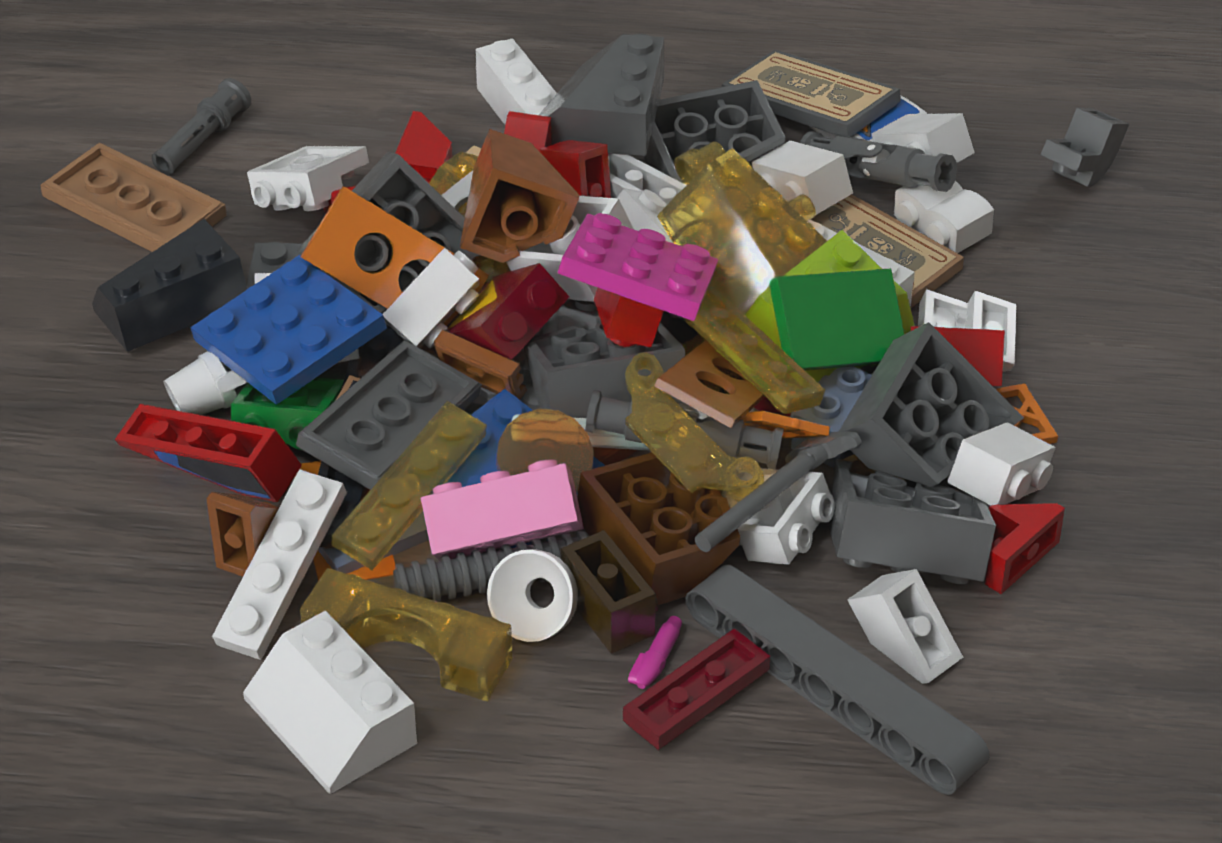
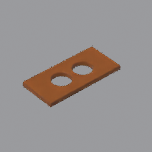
[654,334,786,428]

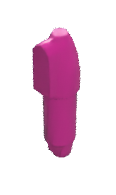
[628,616,682,689]

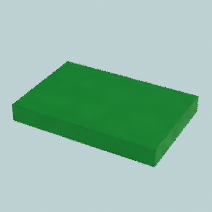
[769,268,904,373]

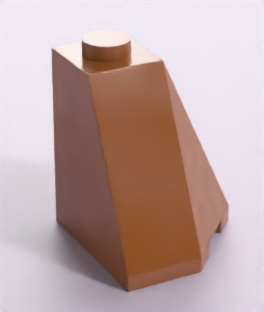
[460,128,579,263]

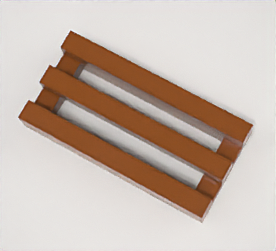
[434,330,527,400]

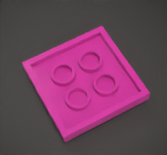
[557,213,719,321]

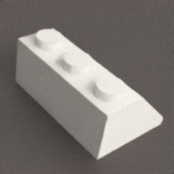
[243,610,417,794]

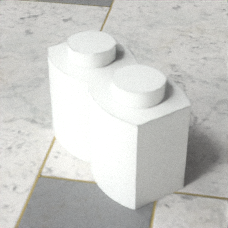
[894,181,994,253]

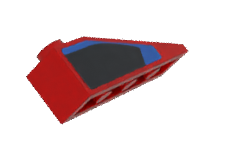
[115,404,302,502]

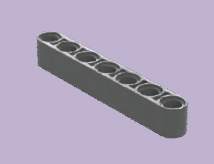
[685,565,990,795]

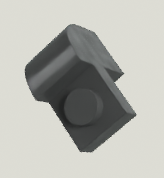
[1041,108,1129,187]

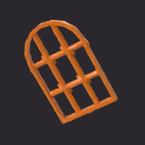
[741,411,830,439]

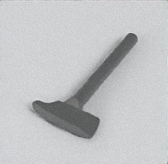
[695,431,862,552]

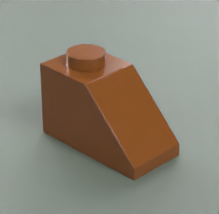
[206,492,279,577]

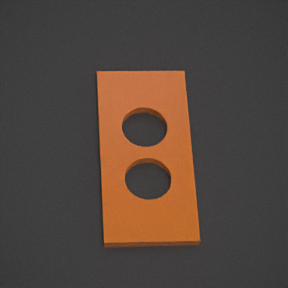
[301,186,489,326]

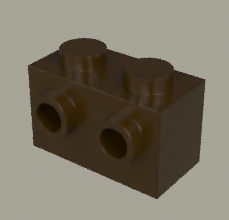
[561,530,659,654]

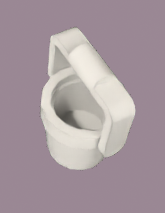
[163,351,247,415]

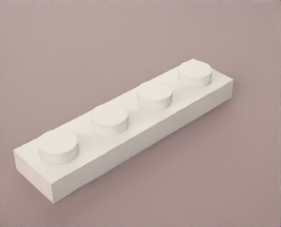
[212,469,347,660]

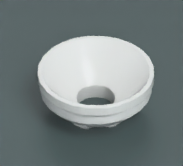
[487,549,578,642]

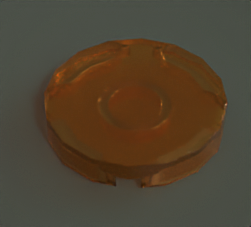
[496,409,594,494]

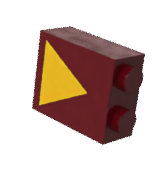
[447,263,570,360]

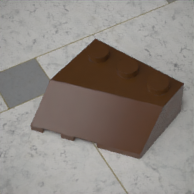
[577,446,741,605]

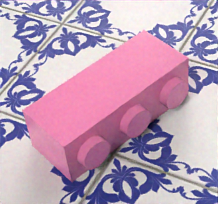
[421,460,584,561]

